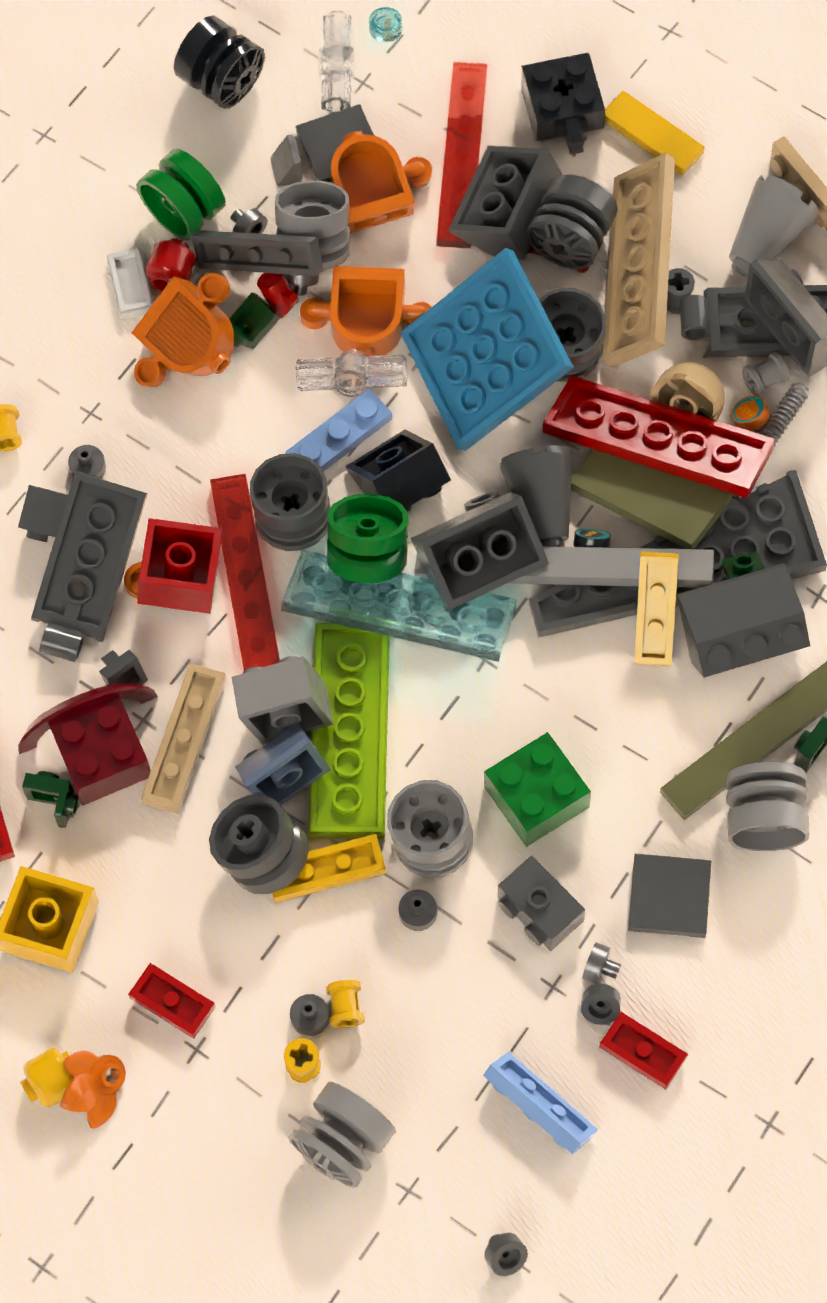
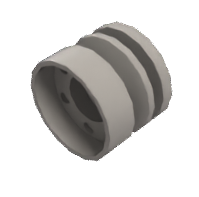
[275,181,350,270]
[725,762,810,851]
[387,780,473,877]
[288,1081,396,1188]

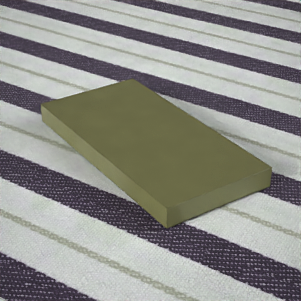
[571,449,732,549]

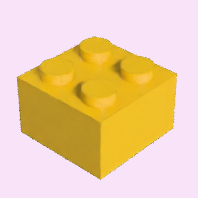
[0,866,99,973]

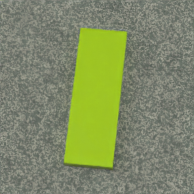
[308,623,390,839]

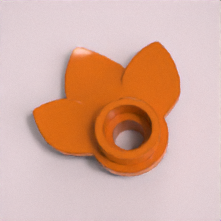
[60,1050,126,1129]

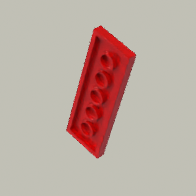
[542,375,775,499]

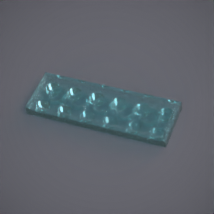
[281,549,517,662]

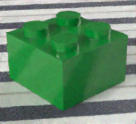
[484,732,591,847]

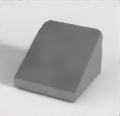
[270,134,303,186]

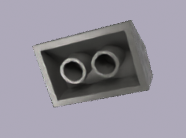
[449,145,563,260]
[744,259,827,378]
[411,492,549,610]
[677,563,811,678]

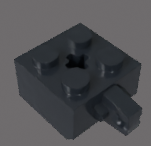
[521,52,605,155]

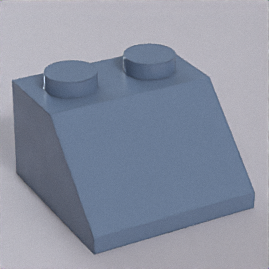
[235,722,331,805]

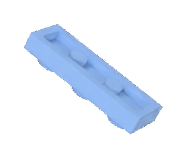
[285,389,393,472]
[483,1052,598,1154]

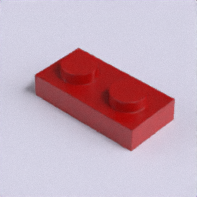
[128,963,216,1039]
[599,1012,688,1090]

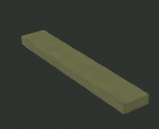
[660,661,827,821]

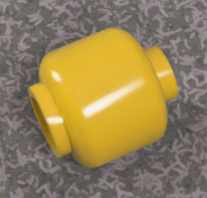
[20,1048,73,1107]

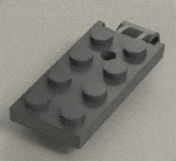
[679,285,827,358]
[31,471,148,663]

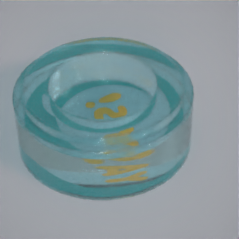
[368,7,403,42]

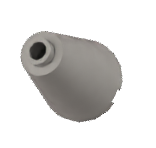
[729,175,819,277]

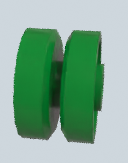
[136,149,226,240]
[327,494,409,583]

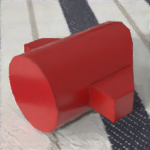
[257,273,299,318]

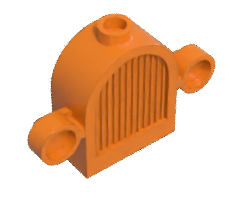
[330,131,432,234]
[300,266,432,363]
[131,273,234,388]

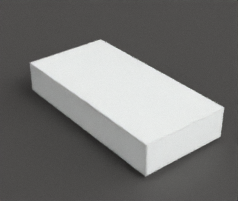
[106,247,153,320]

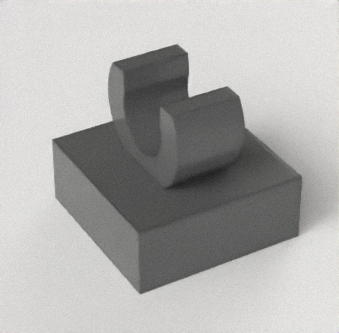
[99,650,148,686]

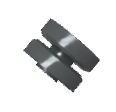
[209,795,309,894]

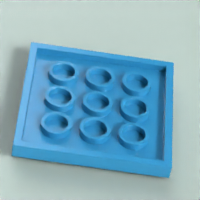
[400,248,574,451]

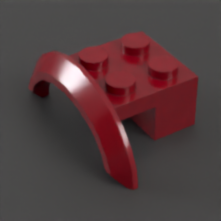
[18,683,158,806]

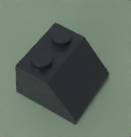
[345,429,451,512]

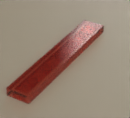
[436,62,487,249]
[210,473,280,671]

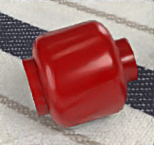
[145,238,197,292]

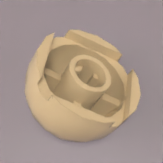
[650,362,725,421]

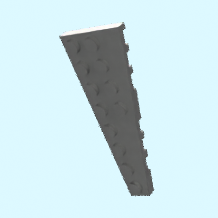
[529,470,827,638]

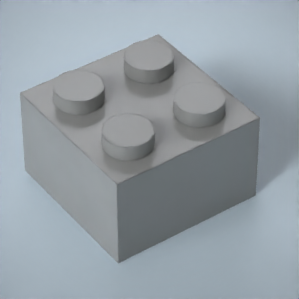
[231,656,333,745]

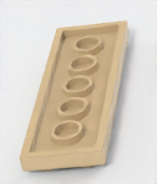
[602,153,675,367]

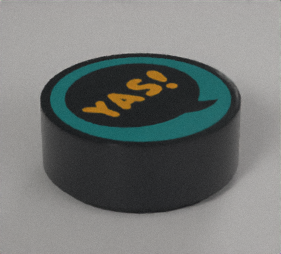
[573,529,611,548]

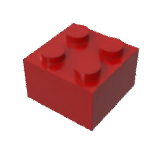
[137,518,222,614]

